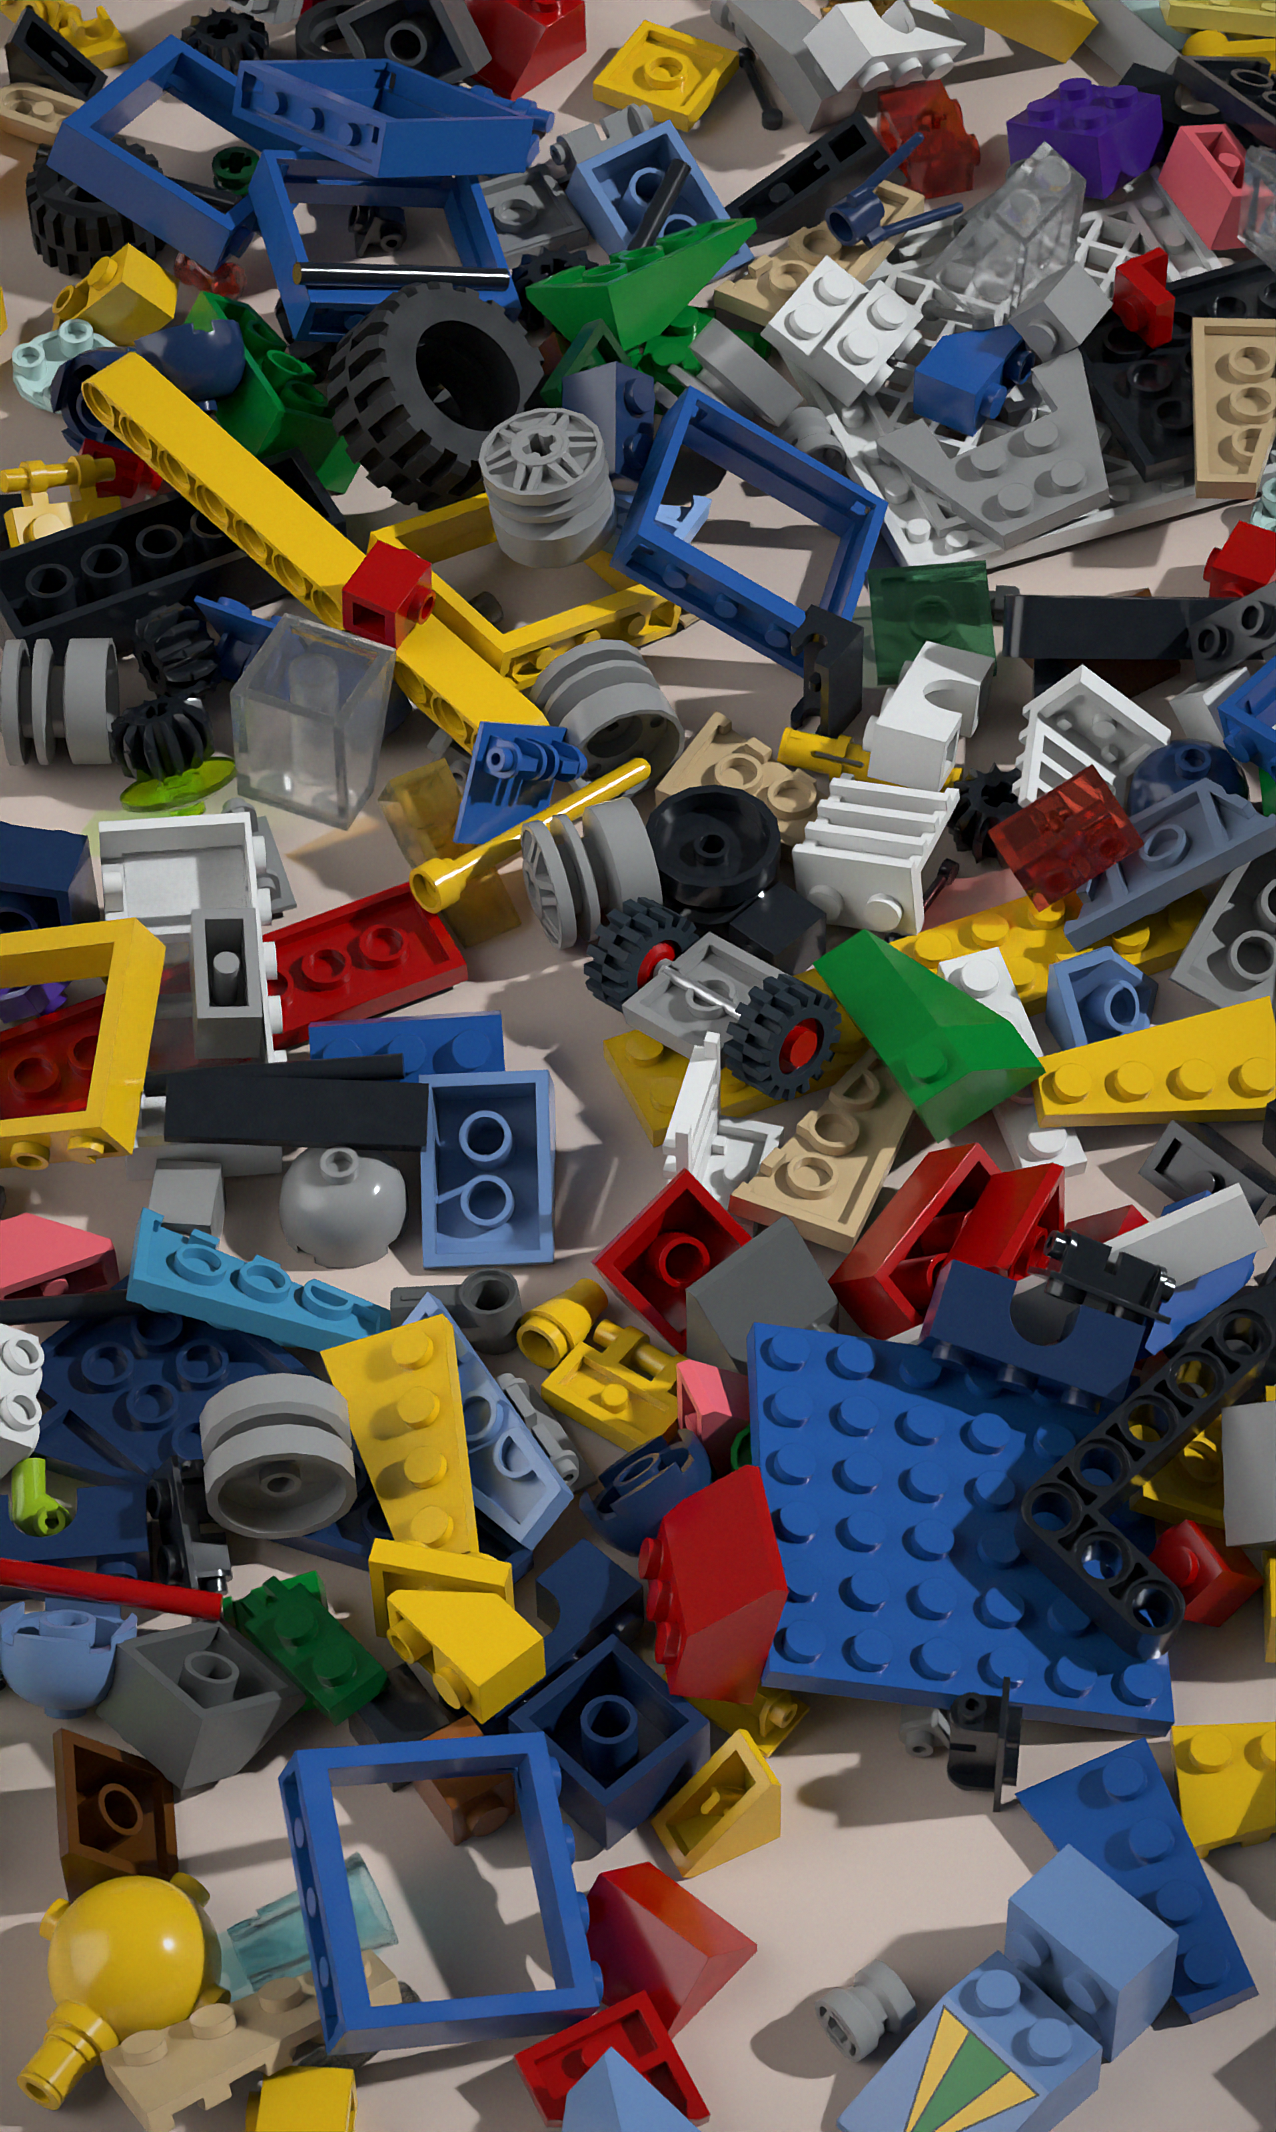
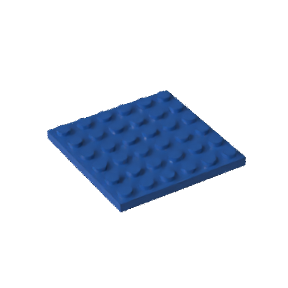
[746,1322,1175,1737]

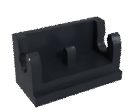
[790,604,864,739]

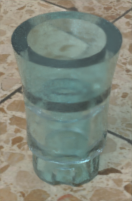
[226,1851,399,1992]

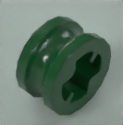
[211,146,259,199]

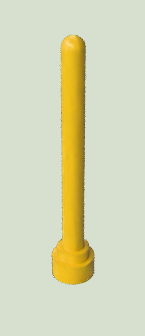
[409,758,651,914]

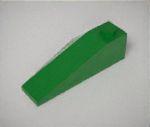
[525,218,757,357]
[812,928,1046,1144]

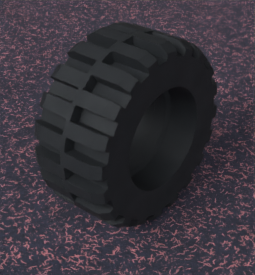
[327,281,550,512]

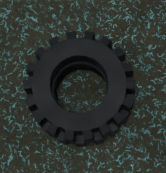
[25,137,167,279]

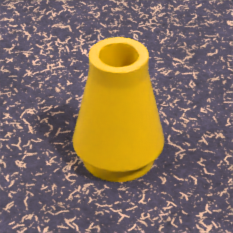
[517,1278,608,1369]

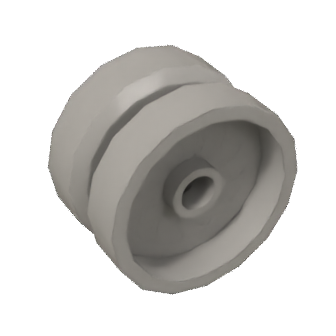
[199,1373,357,1539]

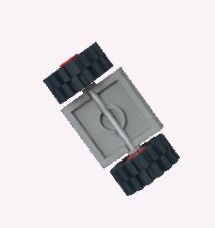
[584,897,842,1101]

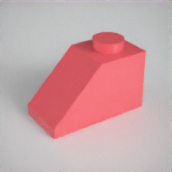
[0,1212,120,1327]
[677,1359,750,1480]

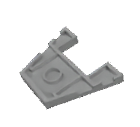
[875,348,1110,550]

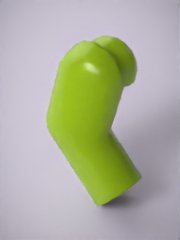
[11,1458,73,1537]

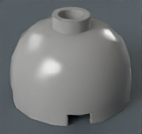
[279,1146,409,1268]

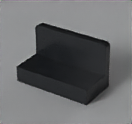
[1138,1120,1276,1226]

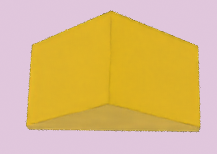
[650,1729,781,1878]

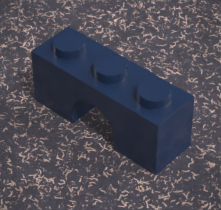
[916,1259,1146,1417]
[0,1482,154,1602]
[438,1537,644,1736]

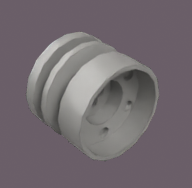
[654,318,804,428]
[478,408,618,568]
[0,638,120,765]
[529,639,685,800]
[520,797,663,950]

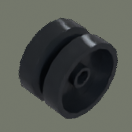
[645,784,781,942]

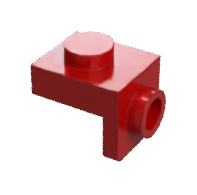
[1112,247,1175,349]
[70,438,163,509]

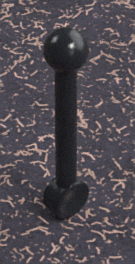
[737,47,783,131]
[884,858,960,943]

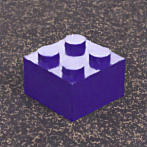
[1006,78,1165,200]

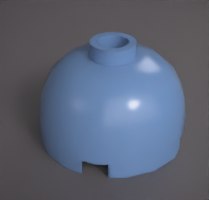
[0,1596,137,1719]

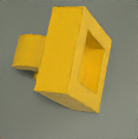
[58,5,129,71]

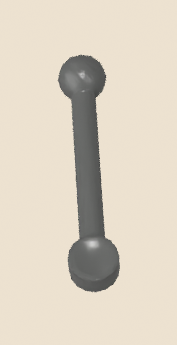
[921,299,995,330]

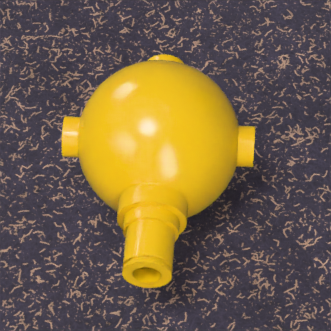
[16,1872,231,2110]

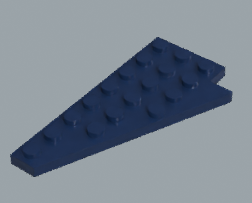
[29,1274,534,1585]

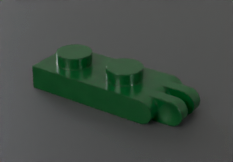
[240,1575,392,1727]

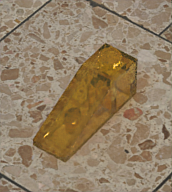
[377,757,522,949]

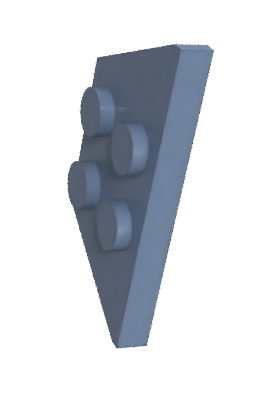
[1063,778,1276,952]

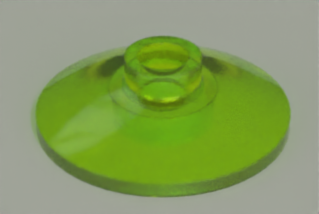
[120,756,238,817]

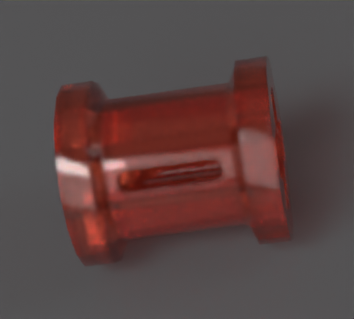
[173,252,247,300]

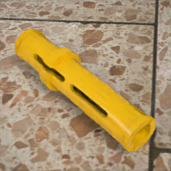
[777,727,964,793]

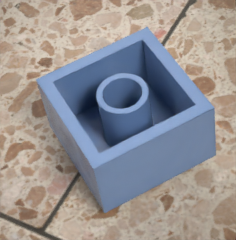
[1004,1843,1179,2063]

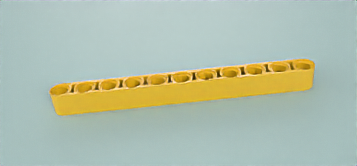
[81,351,550,755]

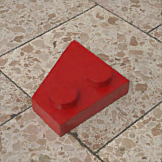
[513,1989,711,2128]

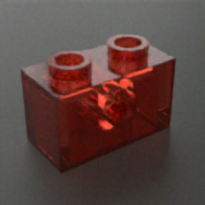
[877,79,981,200]
[987,764,1145,912]

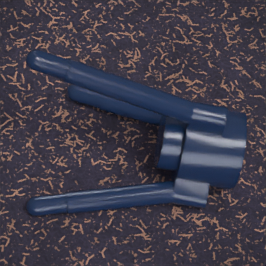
[825,132,964,249]

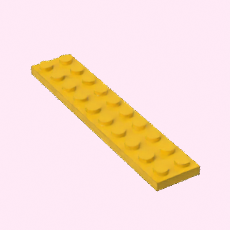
[603,877,1209,1148]

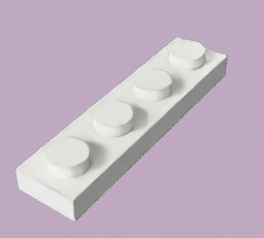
[937,947,1088,1178]

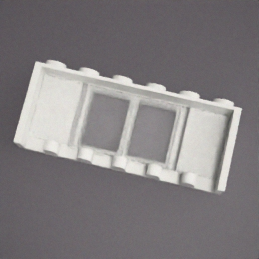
[98,812,287,1181]

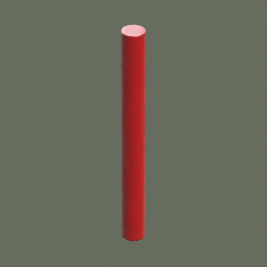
[0,1557,223,1621]

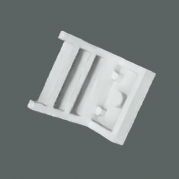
[1012,664,1171,850]
[792,773,960,936]
[663,1031,784,1238]

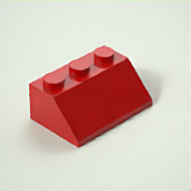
[464,0,587,101]
[827,1142,1001,1340]
[638,1465,789,1705]

